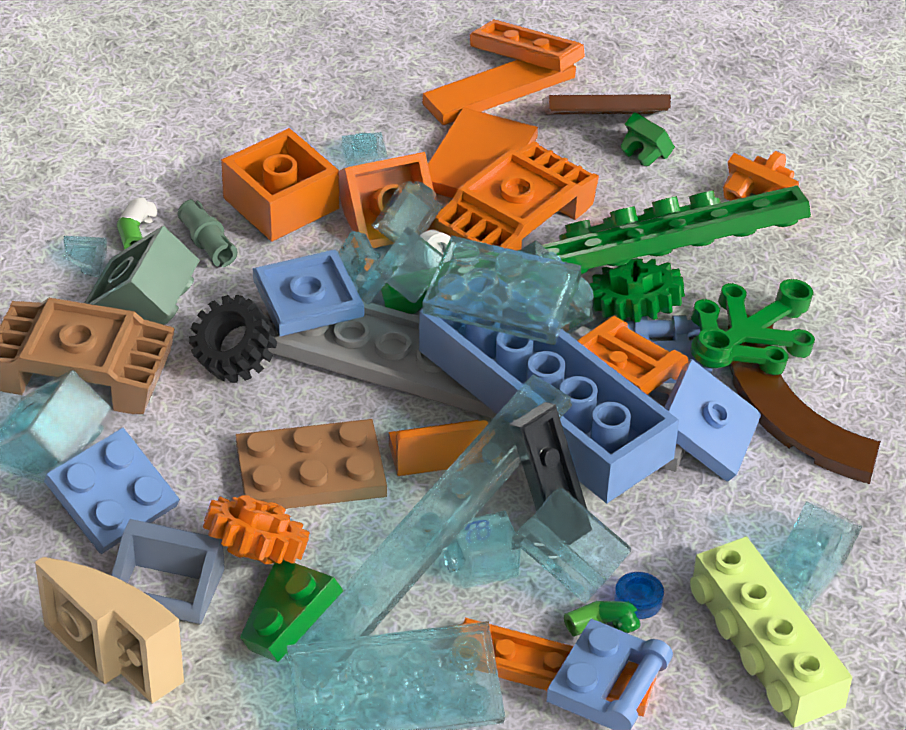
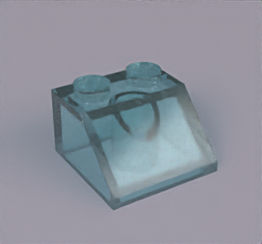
[0,369,111,483]

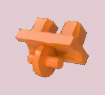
[723,151,799,201]

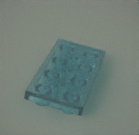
[286,621,506,730]

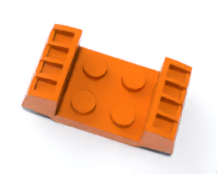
[433,141,599,260]

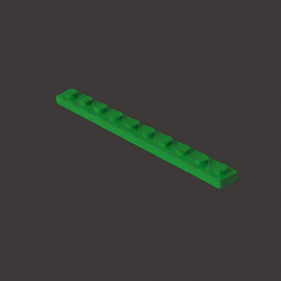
[379,185,811,314]

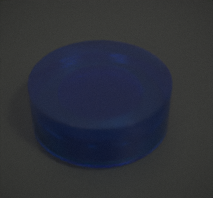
[614,572,664,619]

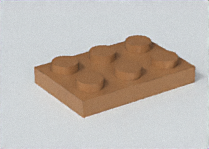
[235,419,387,509]

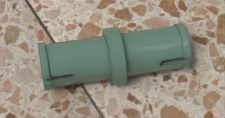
[177,199,238,267]

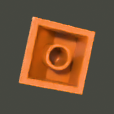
[339,152,438,251]

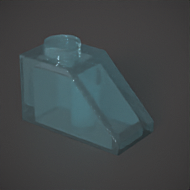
[772,501,863,611]

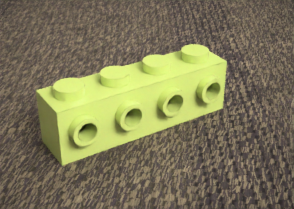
[690,536,852,728]

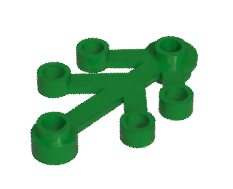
[559,190,721,241]
[690,279,815,375]

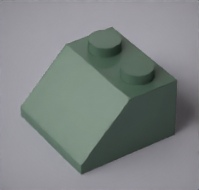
[84,225,200,325]

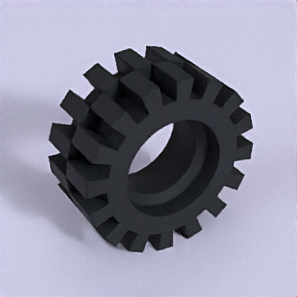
[189,295,277,383]

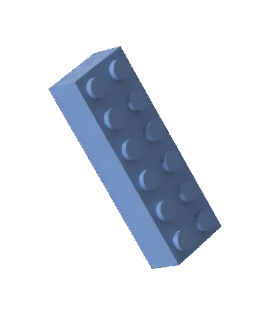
[419,272,679,504]

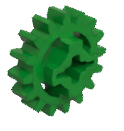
[589,258,685,323]

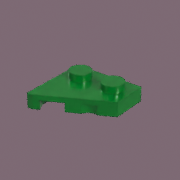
[240,559,344,662]

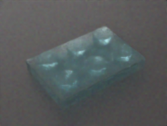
[423,235,581,345]

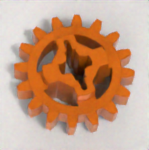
[203,495,310,564]

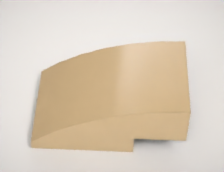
[35,557,184,704]

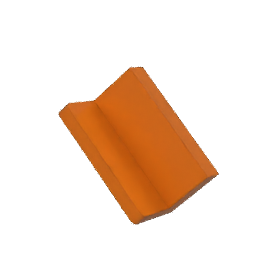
[389,420,490,476]

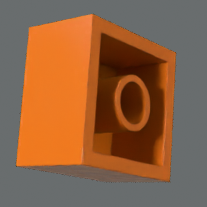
[221,128,339,242]

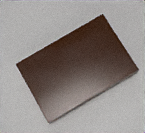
[542,94,671,115]

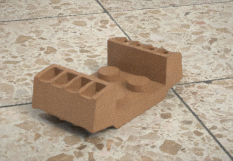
[0,297,175,414]

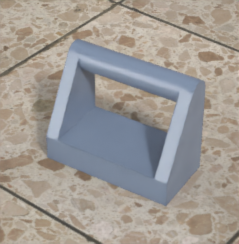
[111,519,225,624]

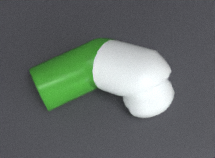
[117,197,157,249]

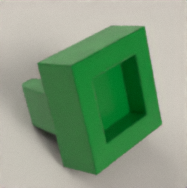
[621,112,675,167]

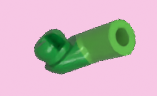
[564,601,641,637]

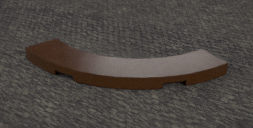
[728,315,881,484]

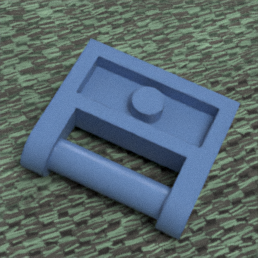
[546,619,673,730]

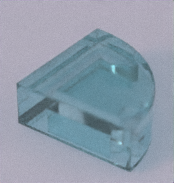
[63,236,107,277]

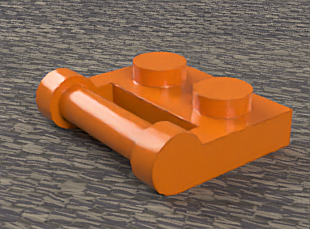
[577,316,688,395]

